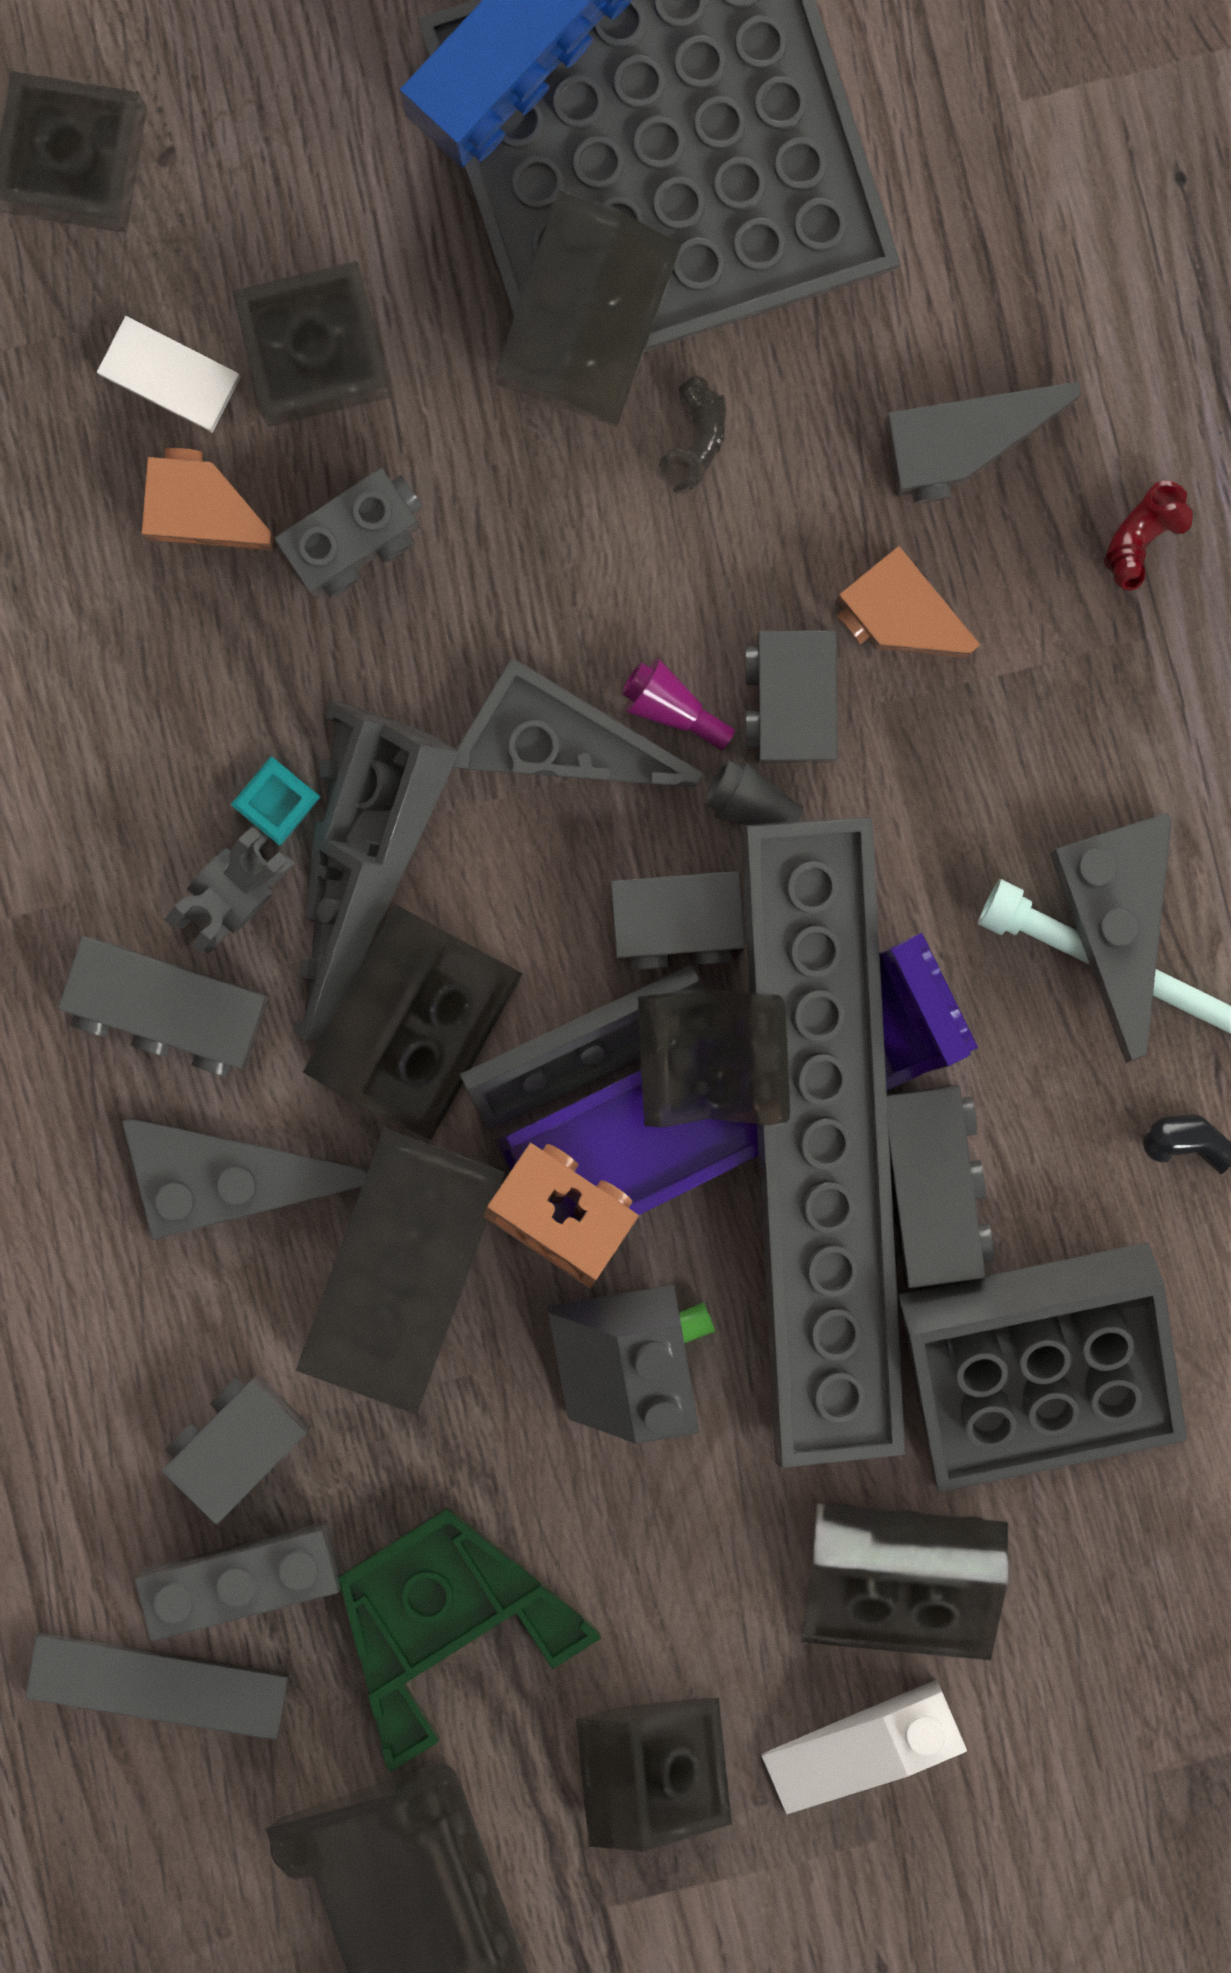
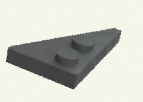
[453,658,704,787]
[1050,813,1172,1063]
[122,1118,370,1240]

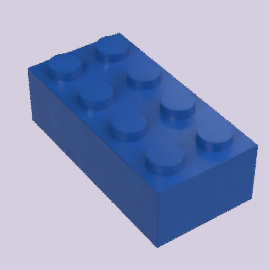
[400,0,632,168]

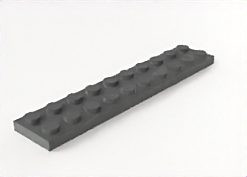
[740,817,905,1468]

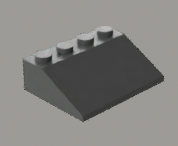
[898,1242,1187,1493]

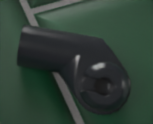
[1143,1114,1231,1174]

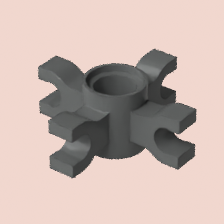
[164,826,295,954]

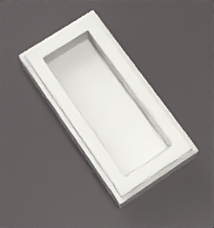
[97,316,241,433]

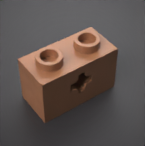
[483,1142,639,1289]

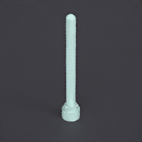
[978,879,1231,1034]

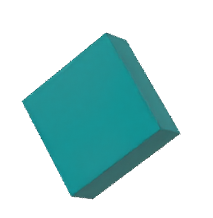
[231,756,321,846]

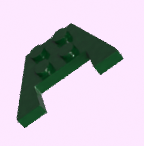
[339,1506,601,1773]

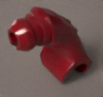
[1104,480,1193,591]

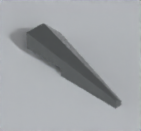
[294,700,460,1042]

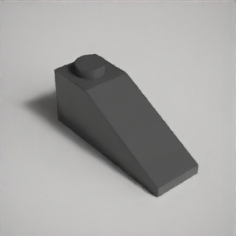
[885,382,1081,504]

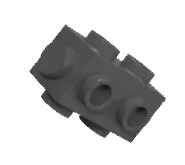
[274,467,422,599]

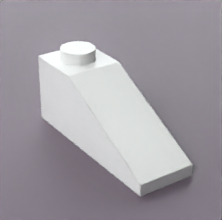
[761,1680,967,1815]

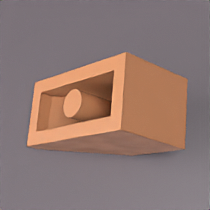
[142,448,276,551]
[836,546,980,658]

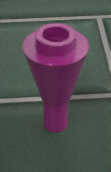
[621,658,735,751]

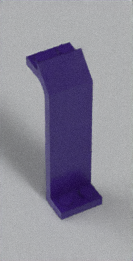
[495,933,978,1224]

